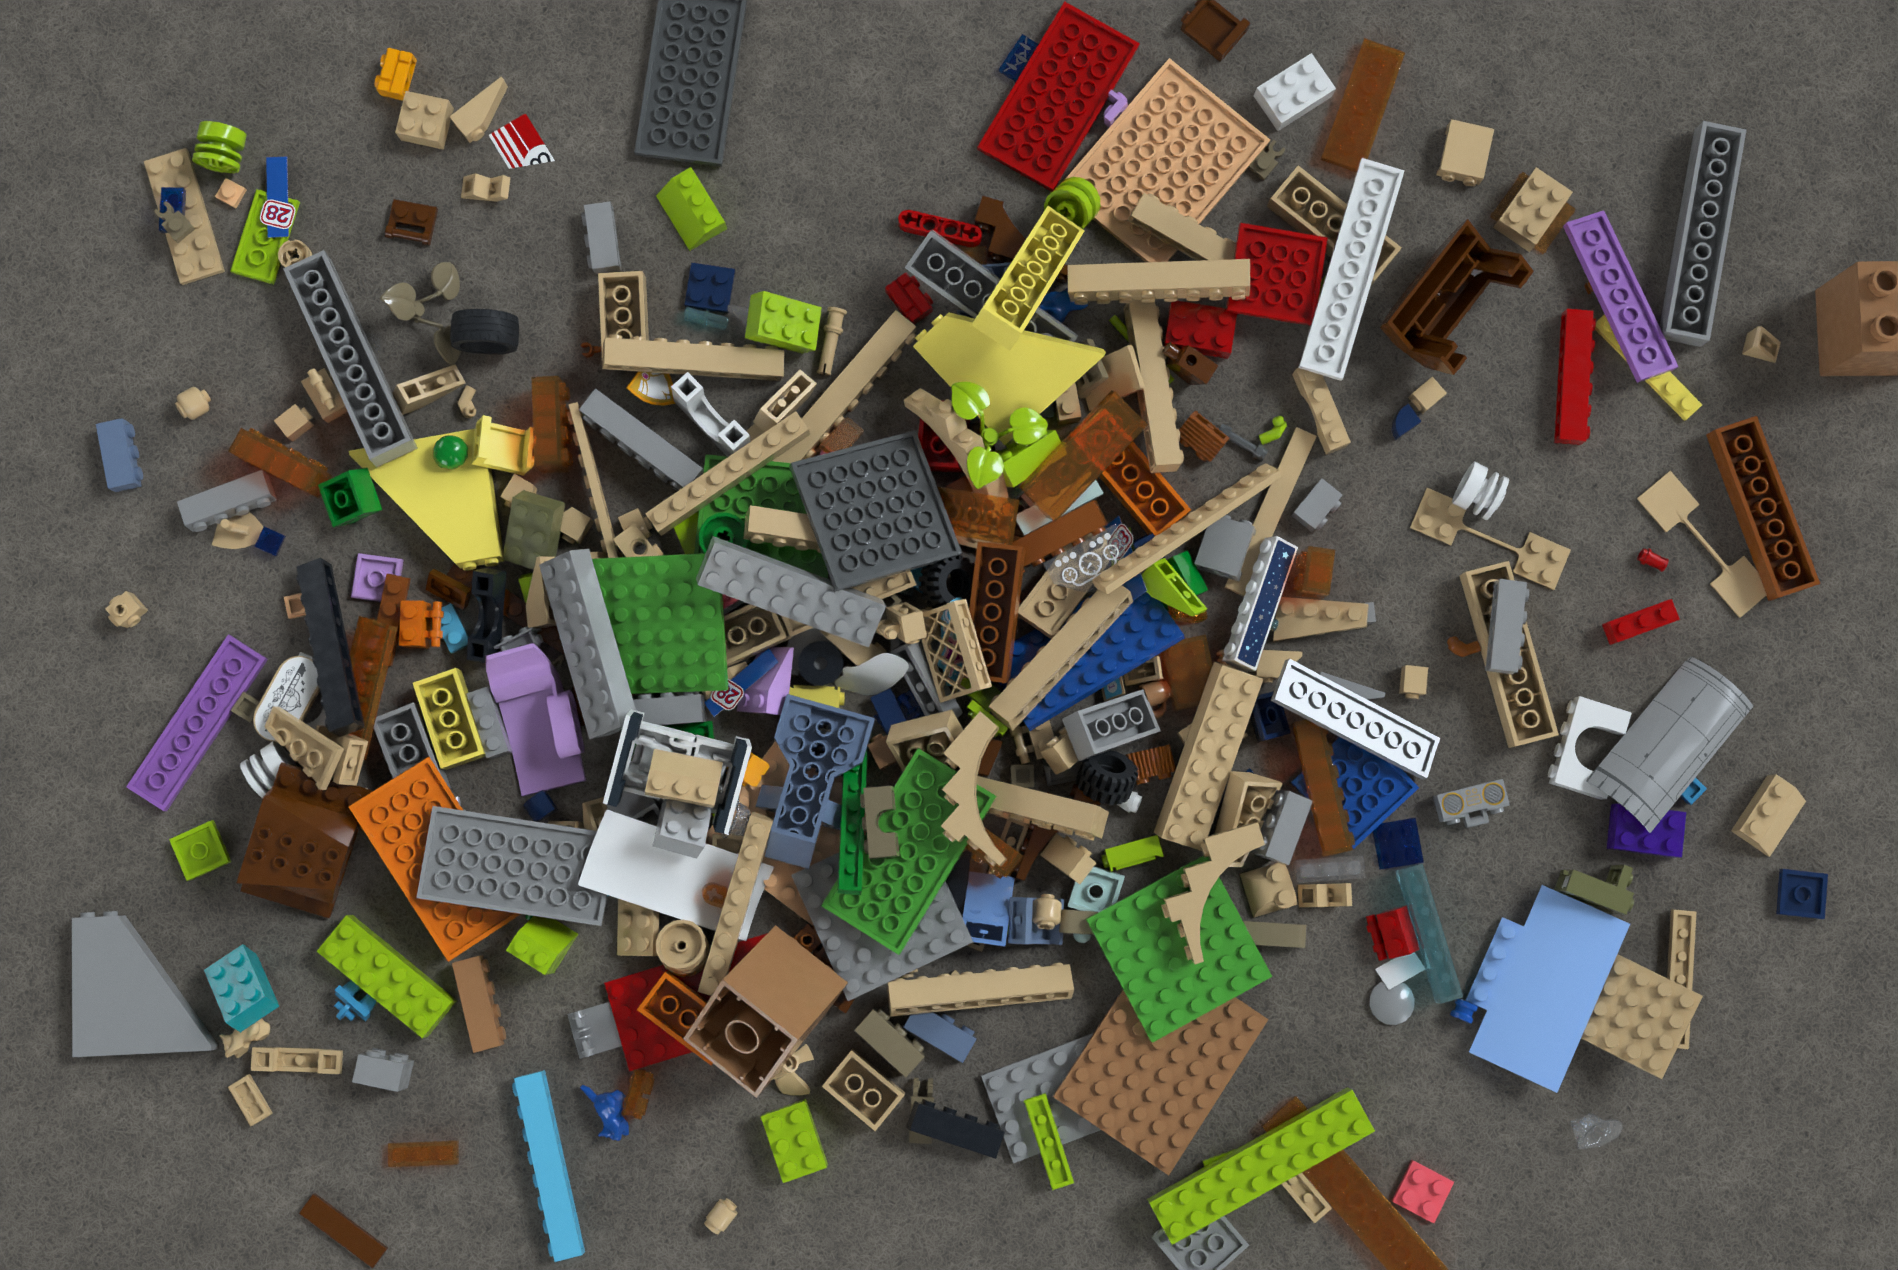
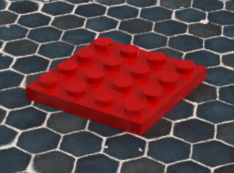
[1226,223,1328,326]

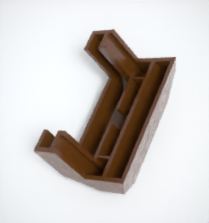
[1380,219,1534,375]

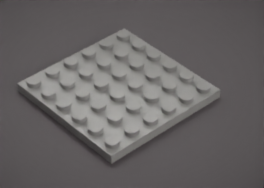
[791,853,973,1001]

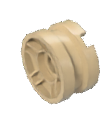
[278,239,313,268]

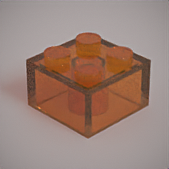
[1293,546,1335,600]

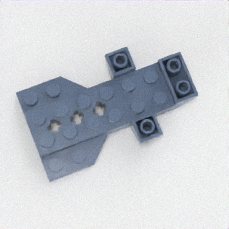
[756,694,875,869]

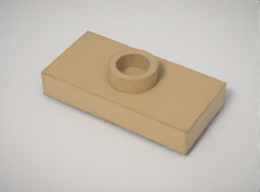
[228,1074,273,1126]

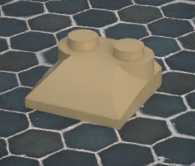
[1240,863,1298,918]

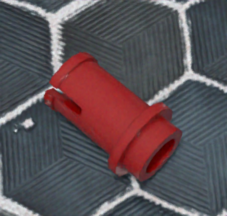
[1637,548,1669,572]

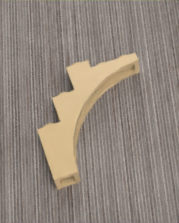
[904,388,1011,519]
[941,711,1007,866]
[1161,822,1265,964]

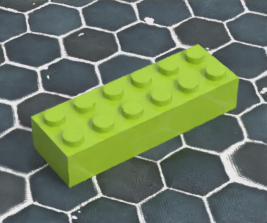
[316,915,457,1038]

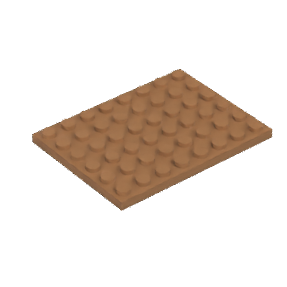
[1053,989,1268,1176]

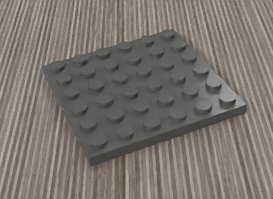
[789,430,962,592]

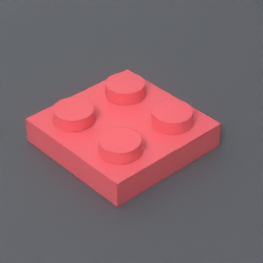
[1392,1160,1454,1223]

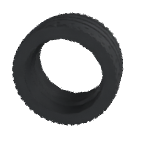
[450,309,519,355]

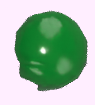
[433,435,468,470]

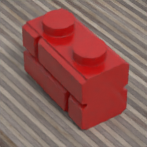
[885,272,934,325]

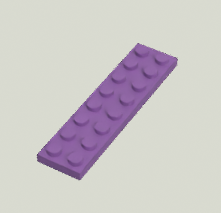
[1563,210,1679,383]
[126,635,268,812]

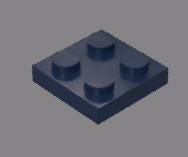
[684,262,735,313]
[1776,869,1828,919]

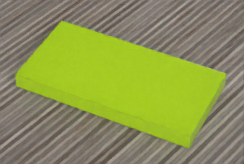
[230,189,300,285]

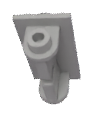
[494,626,543,651]

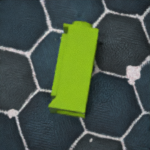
[1101,835,1164,872]

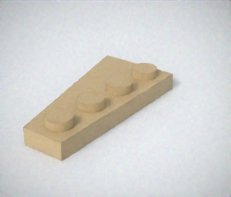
[1273,597,1369,642]
[264,706,344,790]

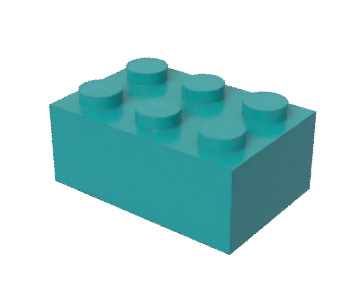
[204,944,279,1033]

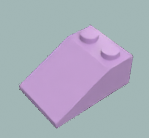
[737,647,794,715]

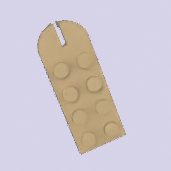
[1018,533,1111,639]

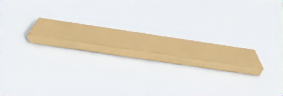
[1224,427,1317,596]

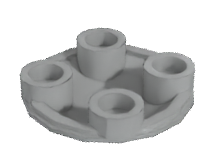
[1369,981,1415,1025]

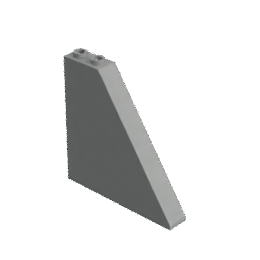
[72,911,218,1057]

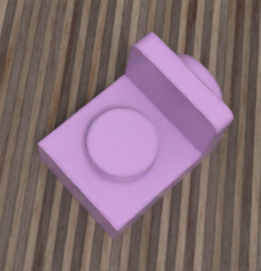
[1104,90,1128,127]

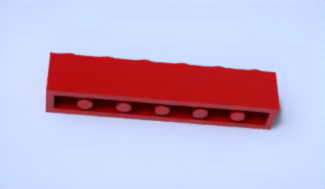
[1554,309,1596,445]

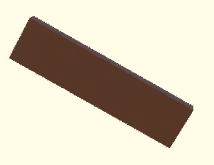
[299,1193,388,1268]

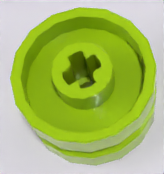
[1044,177,1101,229]

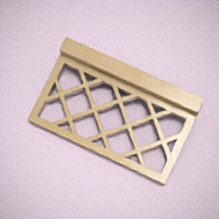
[921,599,992,703]

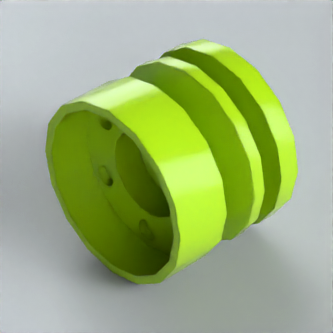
[192,121,247,174]

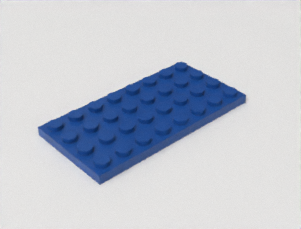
[998,583,1185,731]

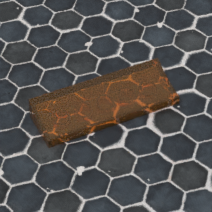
[1019,390,1148,522]
[350,616,398,760]

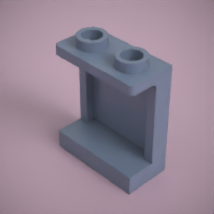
[1008,897,1064,945]

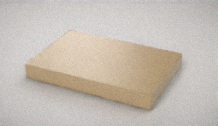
[1082,345,1145,411]

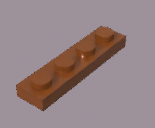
[369,574,411,666]

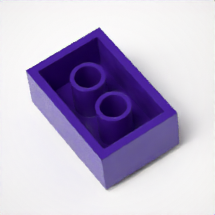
[1607,803,1686,858]

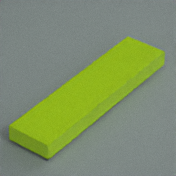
[1024,1093,1074,1190]

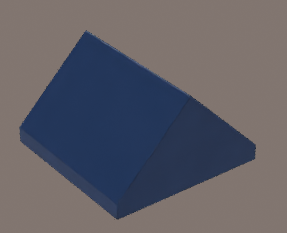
[1250,691,1291,743]

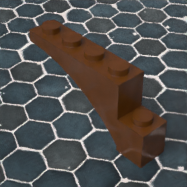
[975,196,1068,283]
[1013,783,1101,881]

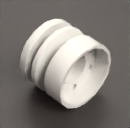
[1452,461,1509,520]
[240,741,297,798]

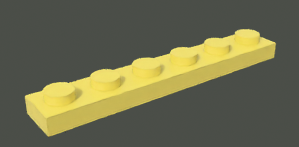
[1595,314,1702,421]

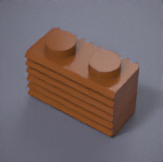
[1179,411,1230,462]
[1125,745,1176,785]

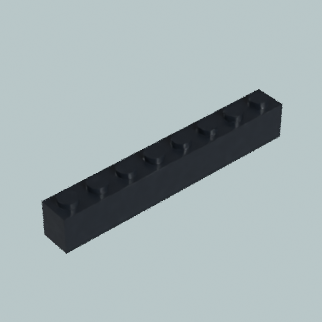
[296,558,365,737]

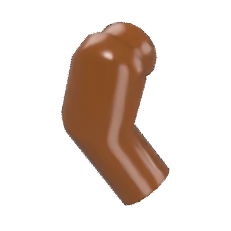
[1447,636,1481,657]

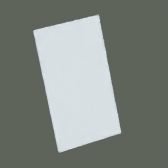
[1375,952,1425,990]

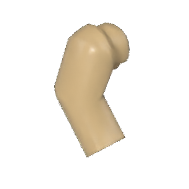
[458,385,476,418]

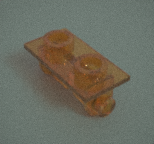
[622,1069,655,1119]

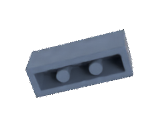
[96,418,143,492]
[903,1012,977,1063]

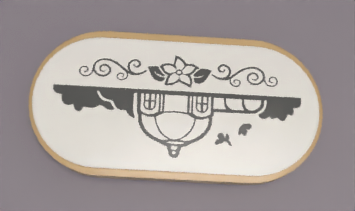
[253,656,321,742]

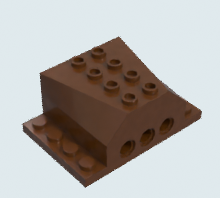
[237,762,371,919]

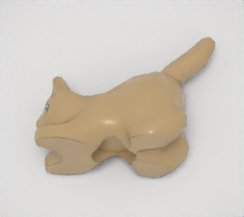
[220,1018,270,1058]

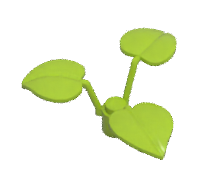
[951,382,1048,489]

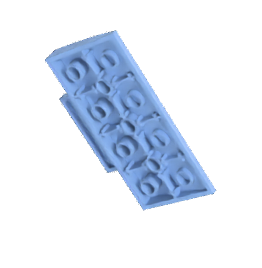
[1466,885,1630,1093]

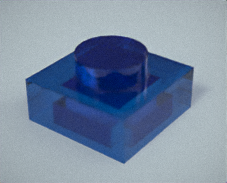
[254,526,286,556]

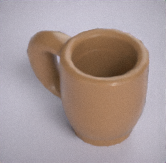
[1138,680,1171,719]

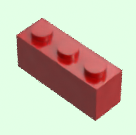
[1602,599,1680,645]

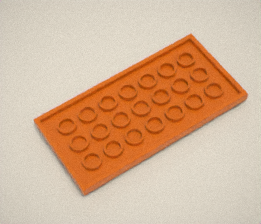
[348,757,521,962]

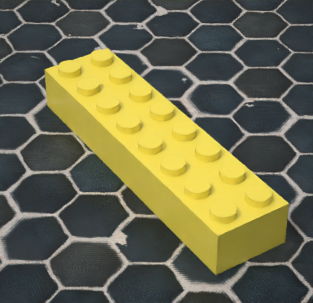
[971,206,1085,351]

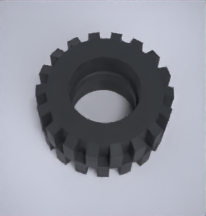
[919,555,975,609]
[1076,750,1138,805]

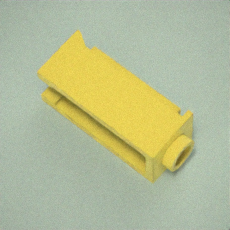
[789,685,845,708]

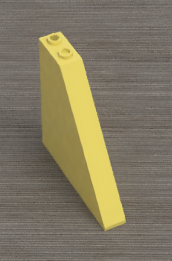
[913,313,1106,445]
[349,429,505,570]

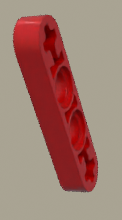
[898,210,982,247]

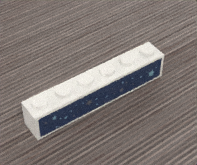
[1222,536,1298,672]

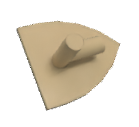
[212,512,267,549]

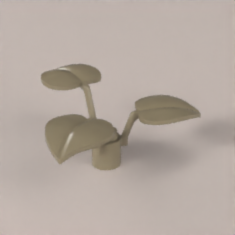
[380,262,461,365]

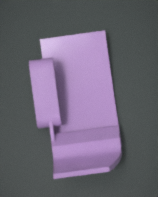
[486,643,586,797]

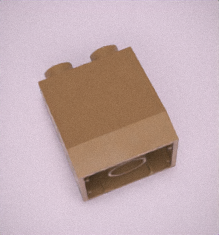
[1815,261,1898,376]
[683,925,848,1098]

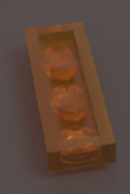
[388,1140,459,1167]

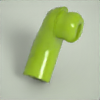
[1259,416,1287,445]

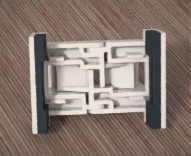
[603,709,752,835]

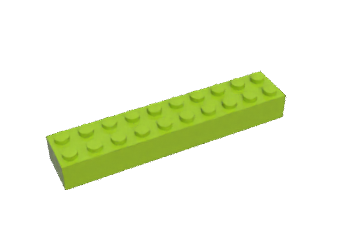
[1147,1087,1375,1245]

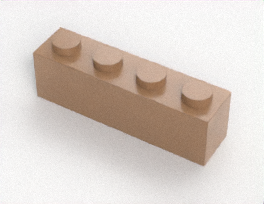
[452,955,506,1053]

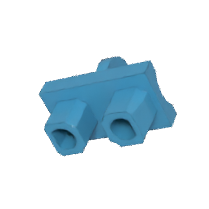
[334,980,376,1022]

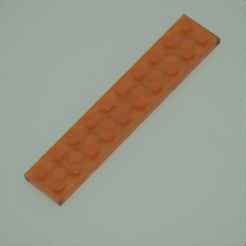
[1261,1096,1449,1270]

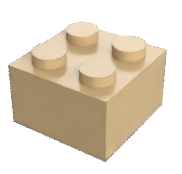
[395,91,454,150]

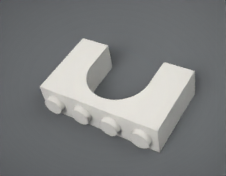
[671,372,751,457]
[1548,696,1631,800]

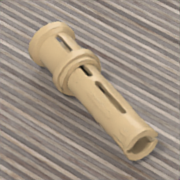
[817,307,847,376]

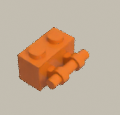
[399,601,444,648]

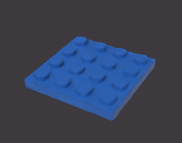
[1290,737,1419,849]

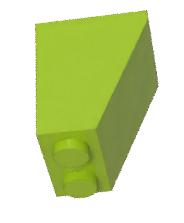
[506,916,578,975]

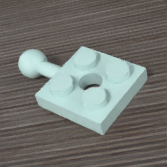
[1067,866,1125,943]

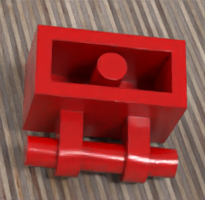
[1366,905,1420,961]

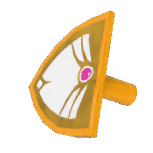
[626,372,675,406]

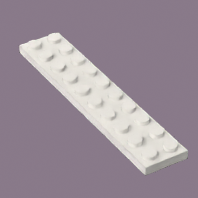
[1299,158,1404,381]

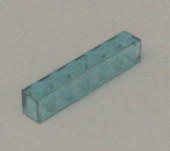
[1395,864,1463,1003]

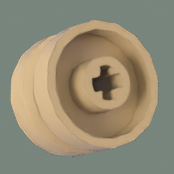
[656,920,710,977]

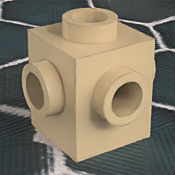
[106,591,148,628]

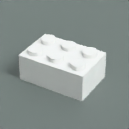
[1254,53,1336,131]

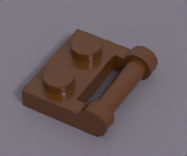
[385,199,438,246]

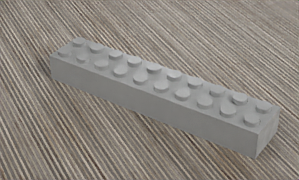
[1659,121,1746,347]
[283,250,418,467]

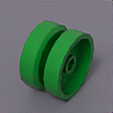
[699,512,751,553]

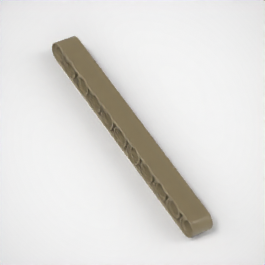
[1059,909,1307,948]

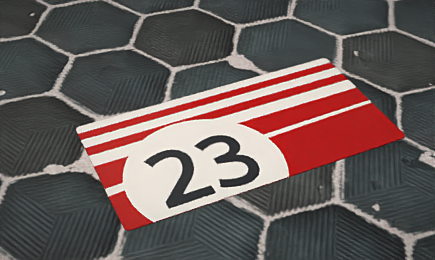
[489,114,555,169]

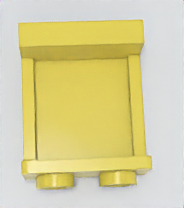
[472,415,537,476]

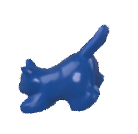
[1039,287,1088,323]
[580,1085,629,1141]

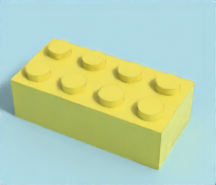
[413,668,486,770]

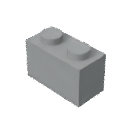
[1291,478,1342,532]

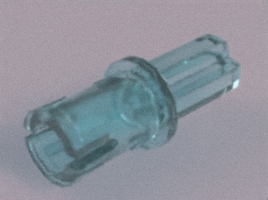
[684,307,729,330]

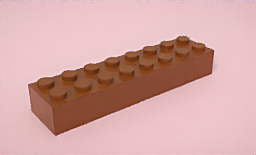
[1706,416,1820,601]

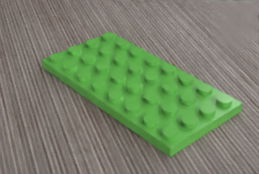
[821,748,997,955]

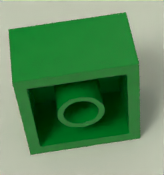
[318,468,382,527]

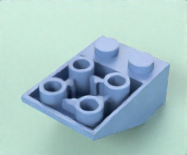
[963,871,1015,946]

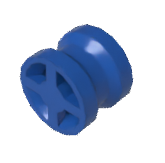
[1450,998,1478,1024]

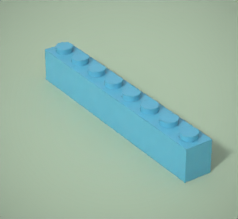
[512,1070,585,1262]

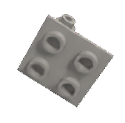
[567,1002,622,1059]

